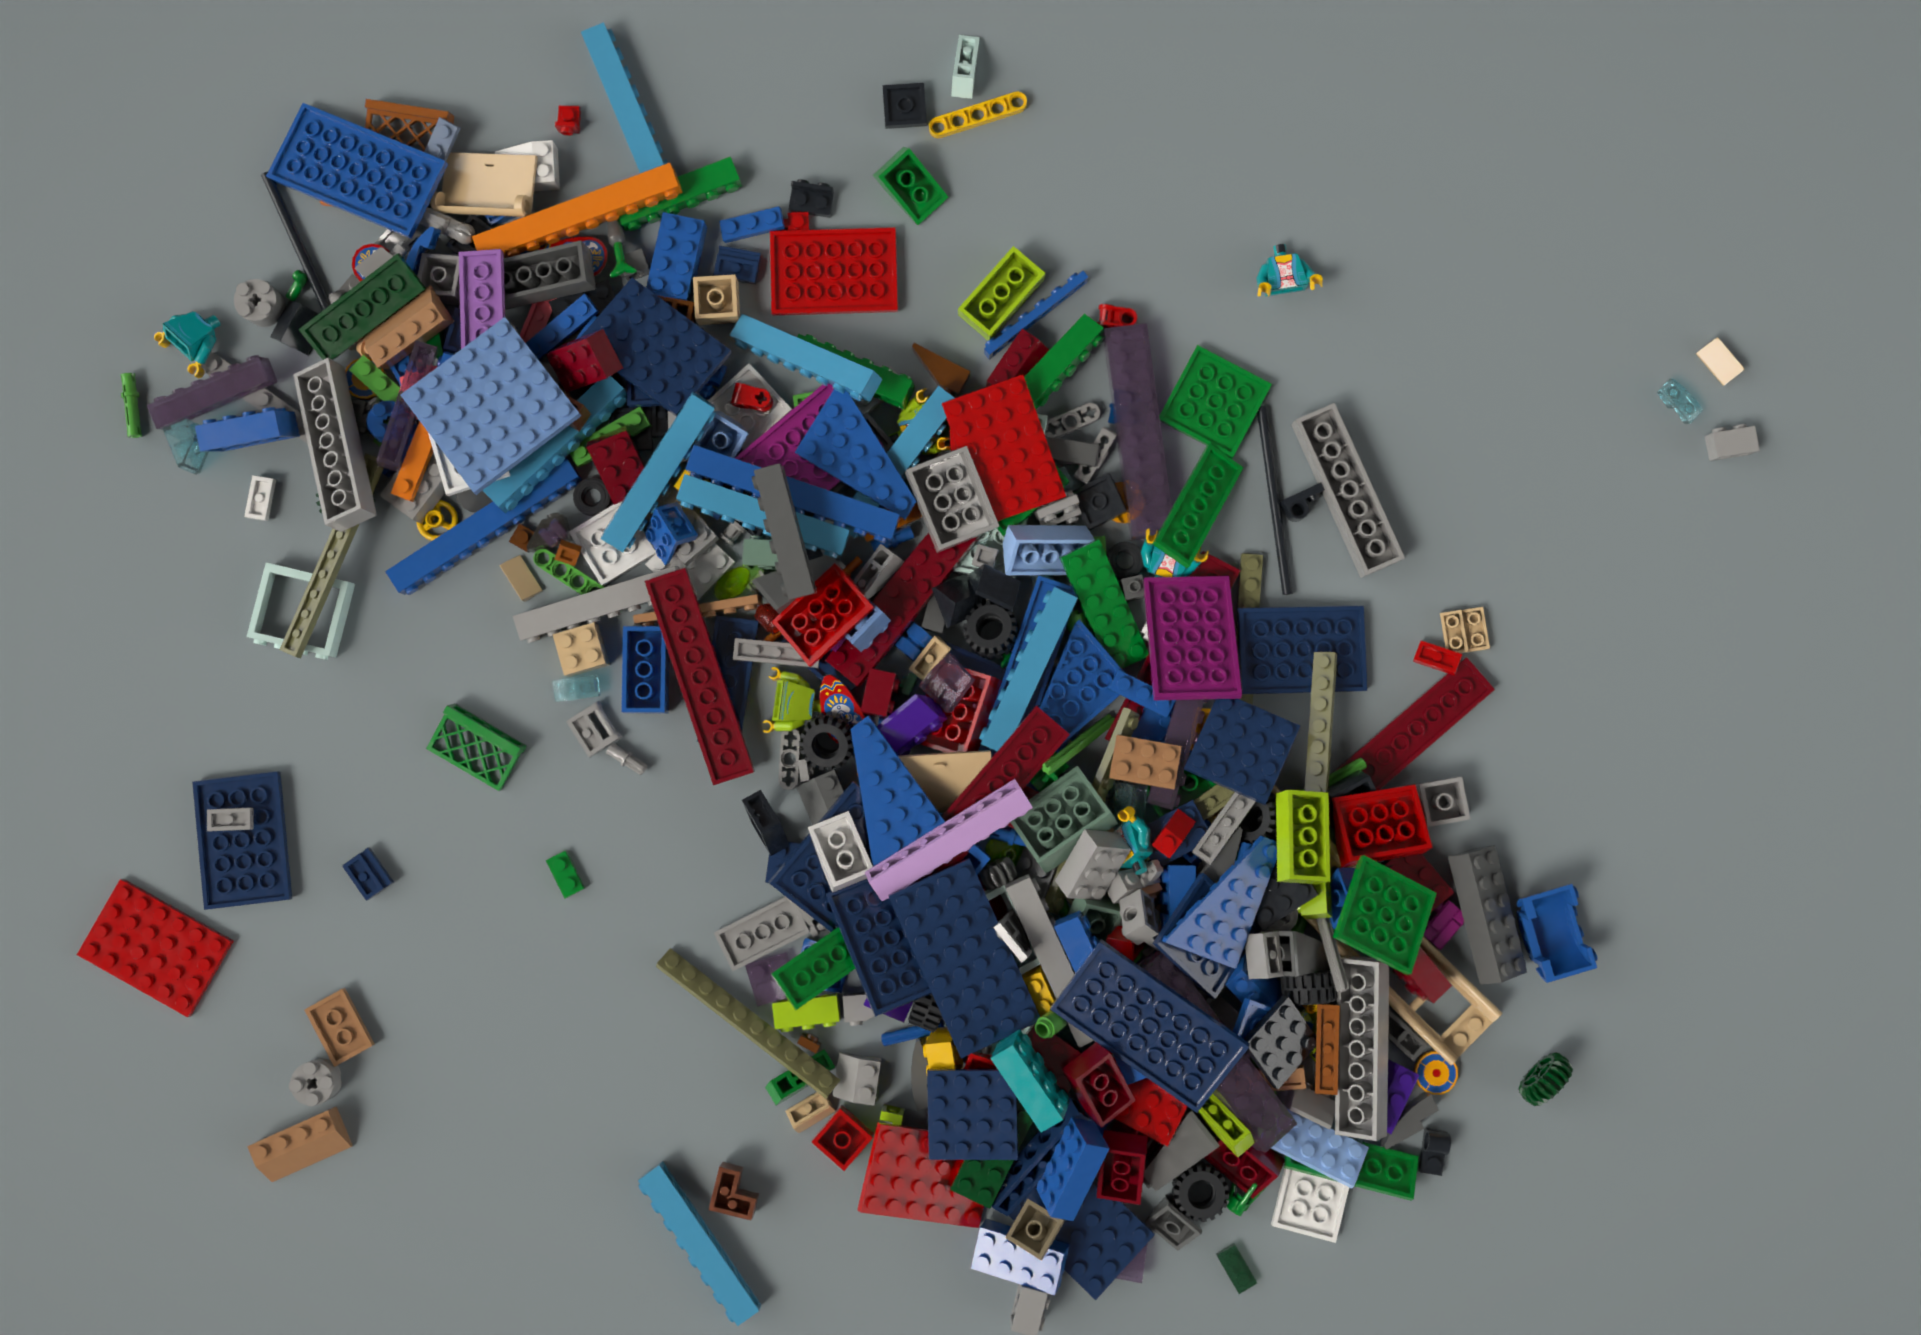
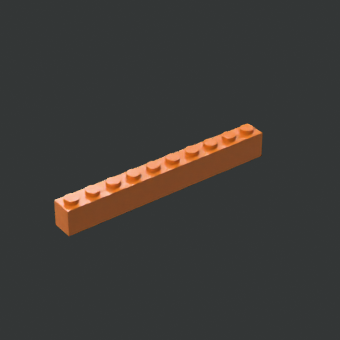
[472,163,683,259]

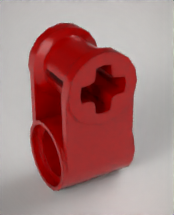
[1097,304,1137,332]
[730,383,773,412]

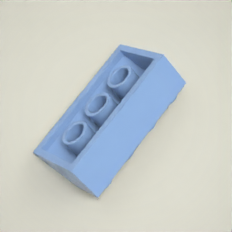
[1003,525,1095,575]

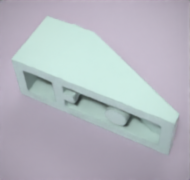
[951,35,980,99]

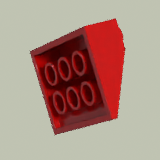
[772,563,875,668]
[921,661,1002,753]
[1332,785,1433,867]

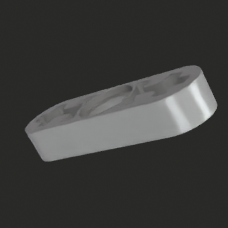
[1045,403,1100,438]
[779,729,801,790]

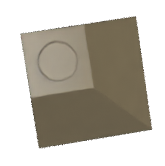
[1005,1199,1065,1261]

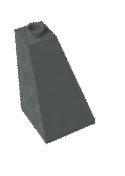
[751,555,846,614]
[1260,930,1330,977]
[1143,1107,1220,1191]

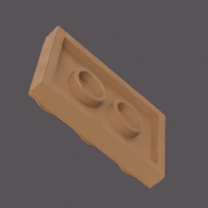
[1109,735,1182,790]
[304,988,375,1067]

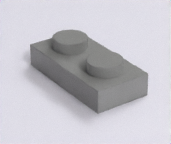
[207,808,254,831]

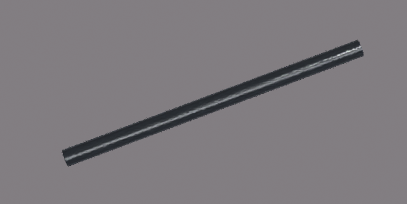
[261,171,331,311]
[1257,406,1293,595]

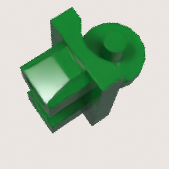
[1030,751,1069,792]

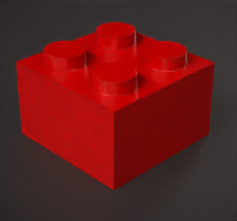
[812,1105,874,1171]

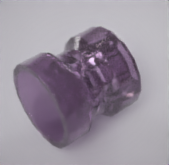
[538,518,569,548]

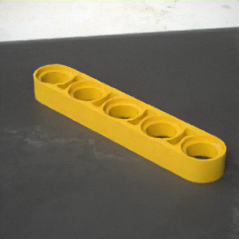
[929,91,1027,139]

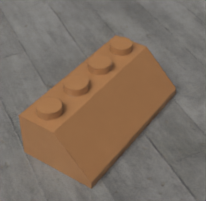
[364,285,454,369]
[247,1106,353,1182]

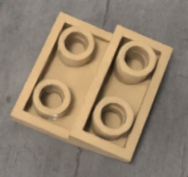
[1440,607,1490,653]

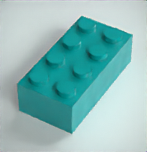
[990,1029,1069,1133]

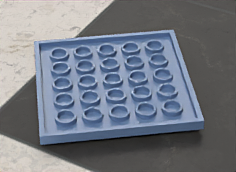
[401,317,581,495]

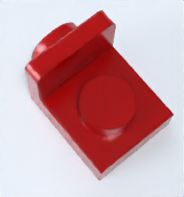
[555,105,581,136]

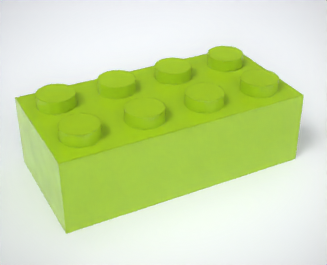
[958,246,1045,341]
[1276,790,1330,884]

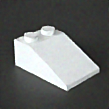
[495,140,560,191]
[808,811,873,893]

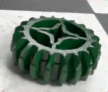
[1518,1052,1573,1106]

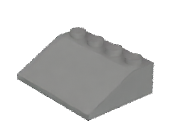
[905,446,999,553]

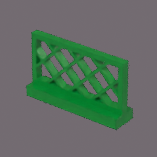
[426,703,527,791]

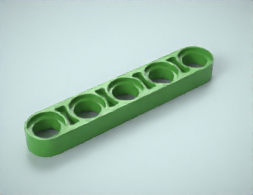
[533,549,623,613]

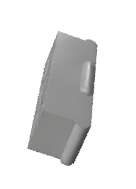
[1073,427,1117,484]

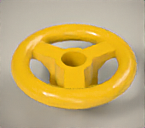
[416,500,458,541]

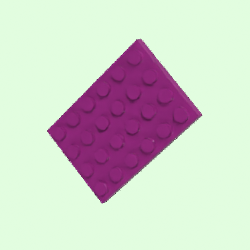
[735,384,883,491]
[1143,576,1242,700]

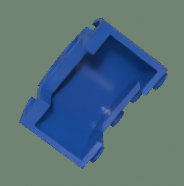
[1516,884,1598,983]

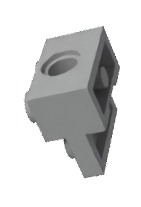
[1033,490,1082,525]
[1119,889,1162,951]

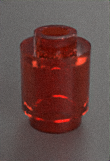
[755,603,780,634]

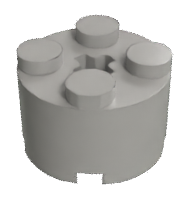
[234,279,285,327]
[289,1059,342,1106]

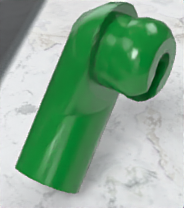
[285,270,308,301]

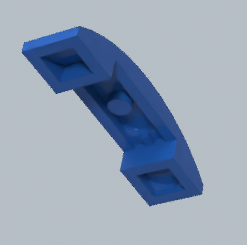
[406,227,441,275]

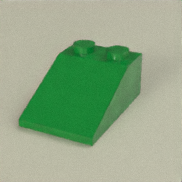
[873,147,948,225]

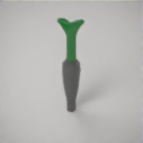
[607,218,637,278]

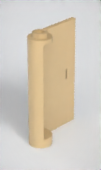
[430,153,538,217]
[898,750,991,813]

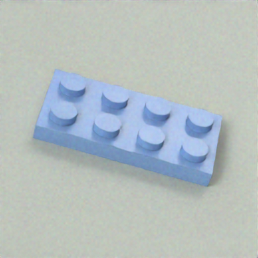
[1271,1109,1369,1188]

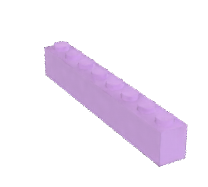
[865,779,1033,901]

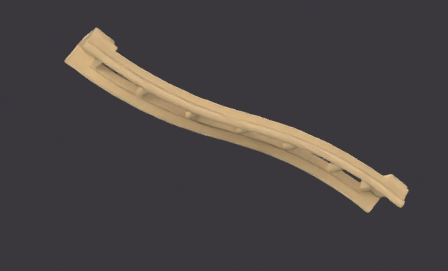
[1207,785,1503,1066]

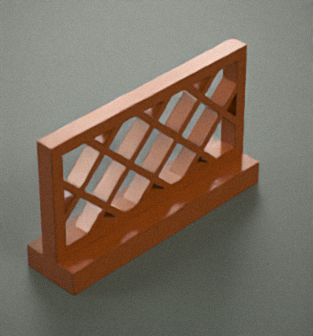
[365,99,454,152]
[1315,1002,1340,1095]

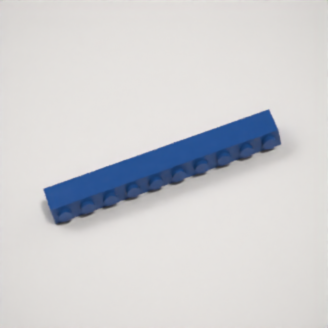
[685,445,900,543]
[385,457,583,595]

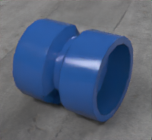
[895,622,932,662]

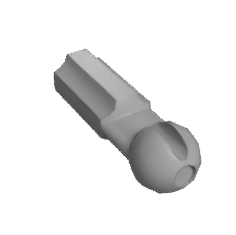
[419,207,476,244]

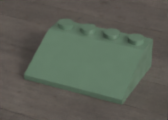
[1010,766,1118,874]

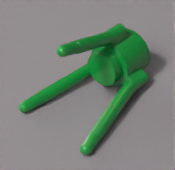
[1226,1182,1266,1216]

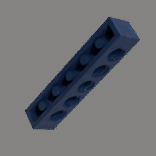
[992,1097,1093,1216]

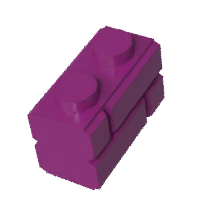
[1423,900,1464,950]

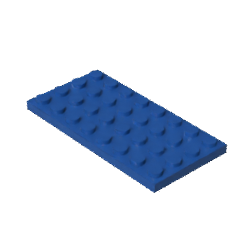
[266,103,448,239]

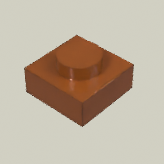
[554,539,582,566]

